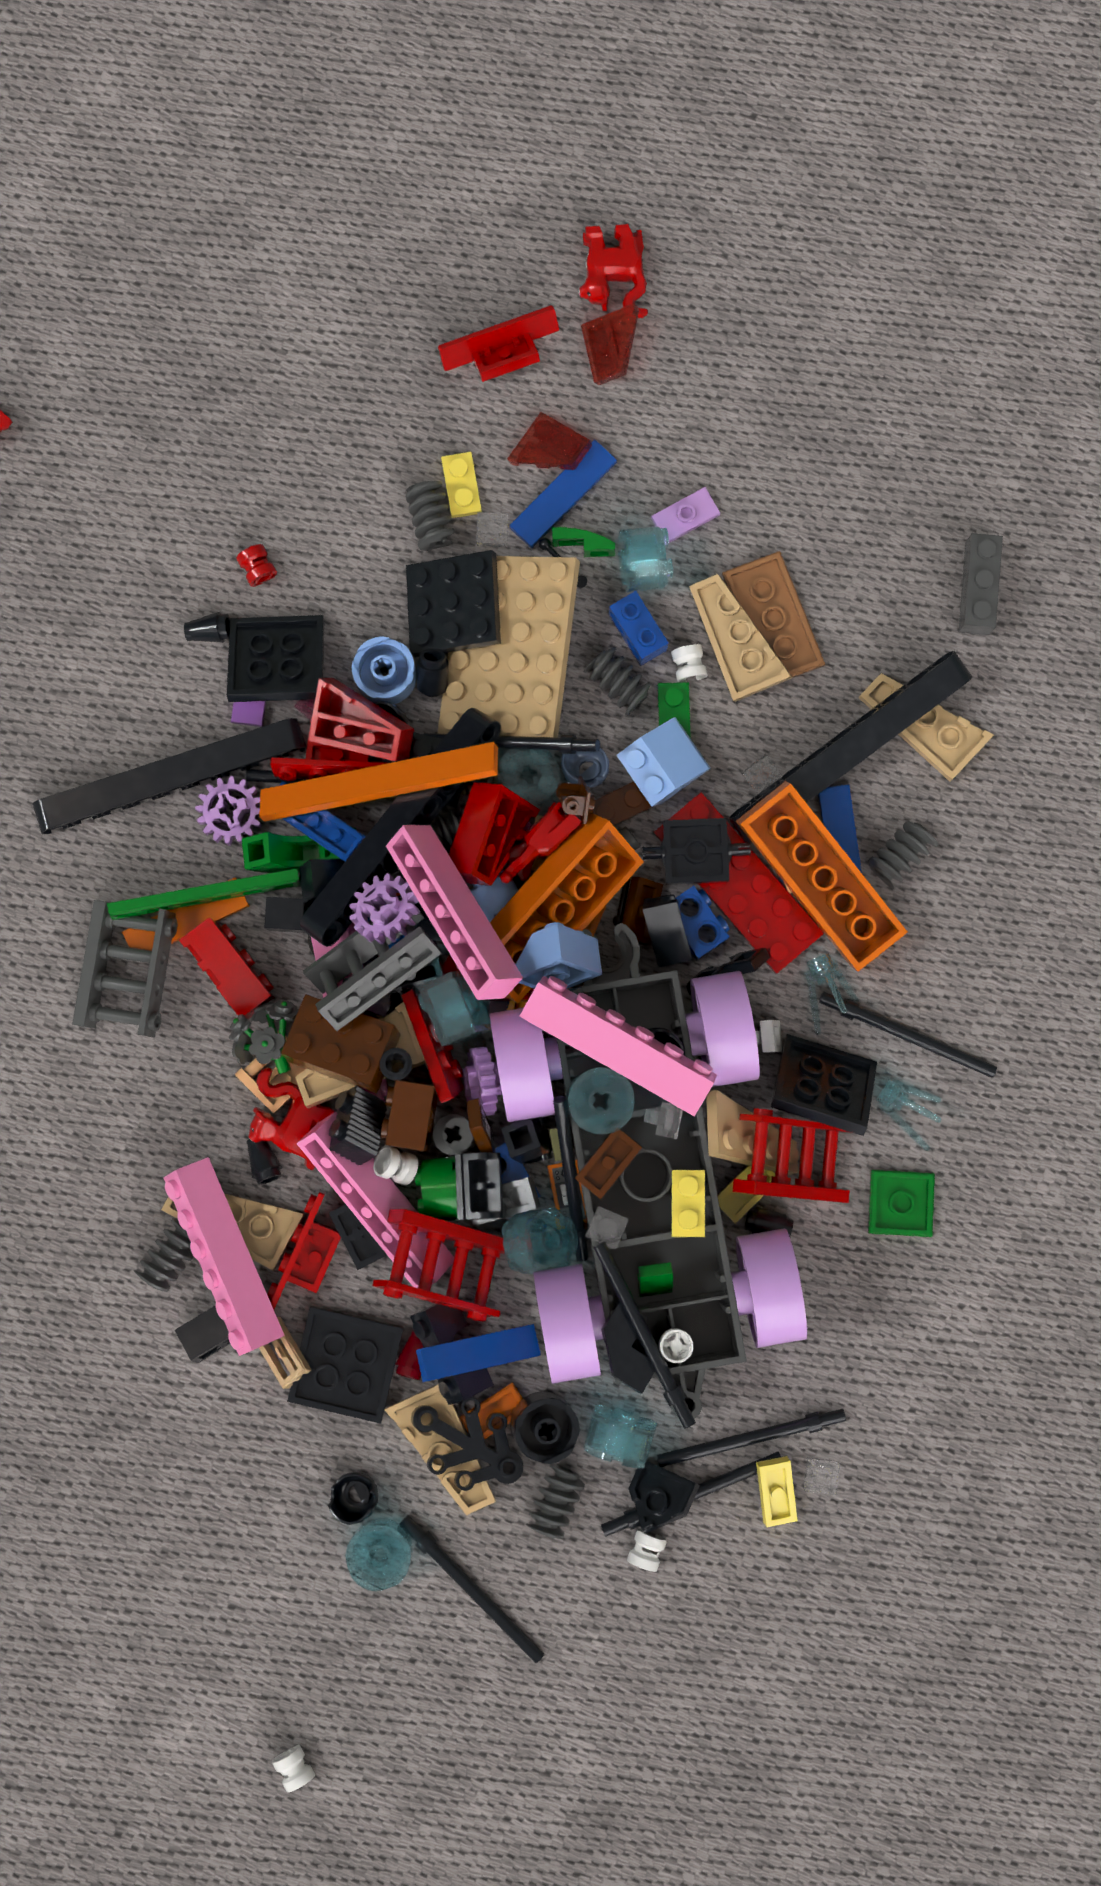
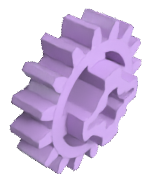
[195,776,262,846]
[349,874,420,944]
[462,1047,502,1116]

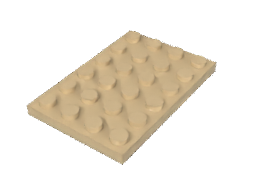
[437,556,580,738]

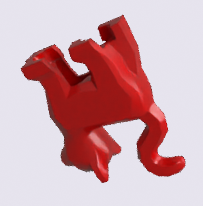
[579,224,648,319]
[499,802,582,884]
[248,1067,336,1171]

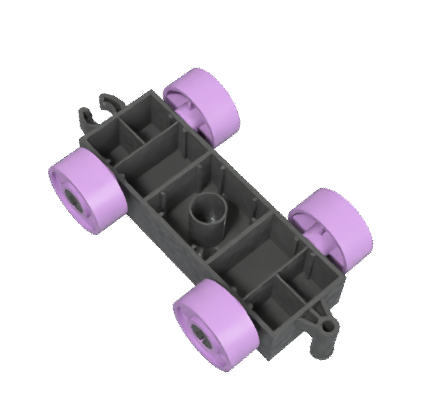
[489,923,807,1419]

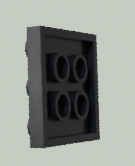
[406,550,501,658]
[226,615,325,702]
[771,1034,877,1136]
[287,1306,404,1424]

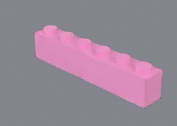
[386,825,523,1000]
[520,976,717,1117]
[297,1112,454,1288]
[164,1157,285,1356]

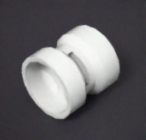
[671,644,708,683]
[373,1145,418,1185]
[659,1328,693,1363]
[627,1529,667,1572]
[272,1745,315,1792]

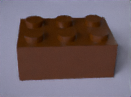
[281,994,401,1094]
[381,1080,438,1151]

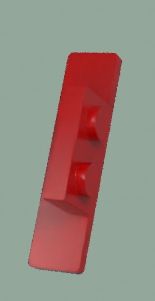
[438,305,559,382]
[270,741,387,781]
[267,1189,341,1309]

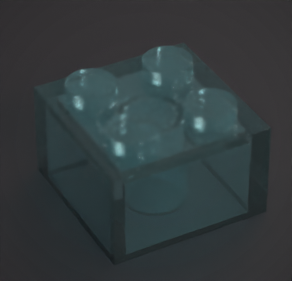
[418,971,492,1047]

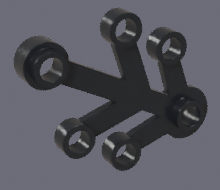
[411,1397,523,1491]

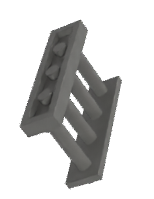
[303,897,441,1031]
[72,900,178,1038]

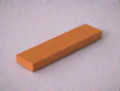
[122,877,250,950]

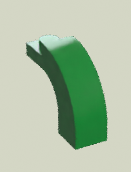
[242,826,356,873]

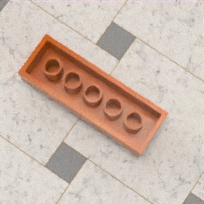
[736,781,908,972]
[490,814,644,1004]

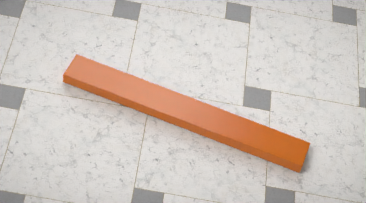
[259,742,498,822]

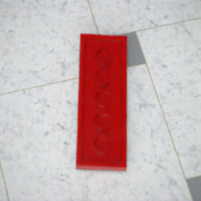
[654,792,824,974]

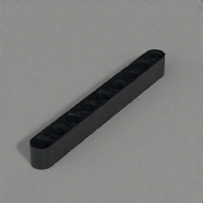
[729,651,972,843]
[300,708,501,947]
[32,718,307,835]

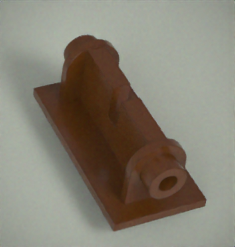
[556,776,595,824]

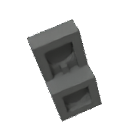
[473,1176,541,1226]

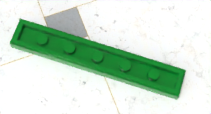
[107,869,299,920]

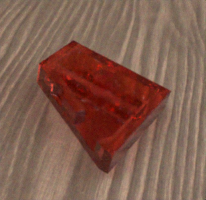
[581,304,639,385]
[507,412,592,470]

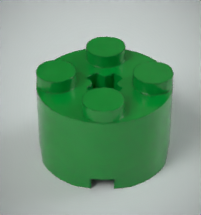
[415,1156,458,1221]

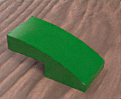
[552,527,615,558]
[637,1262,673,1297]

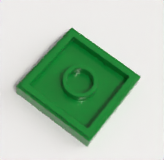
[868,1170,935,1237]

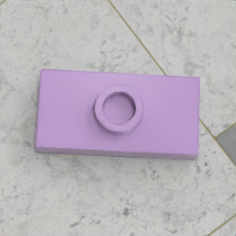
[651,487,720,544]

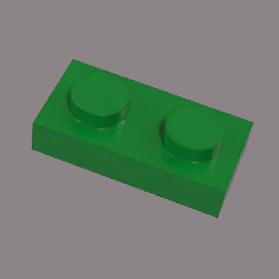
[657,682,691,739]

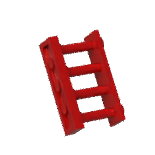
[732,1108,852,1203]
[372,1209,516,1322]

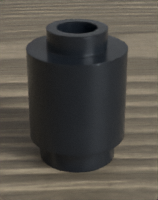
[417,649,449,697]
[744,1207,794,1237]

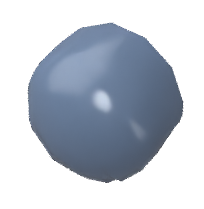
[561,748,609,788]

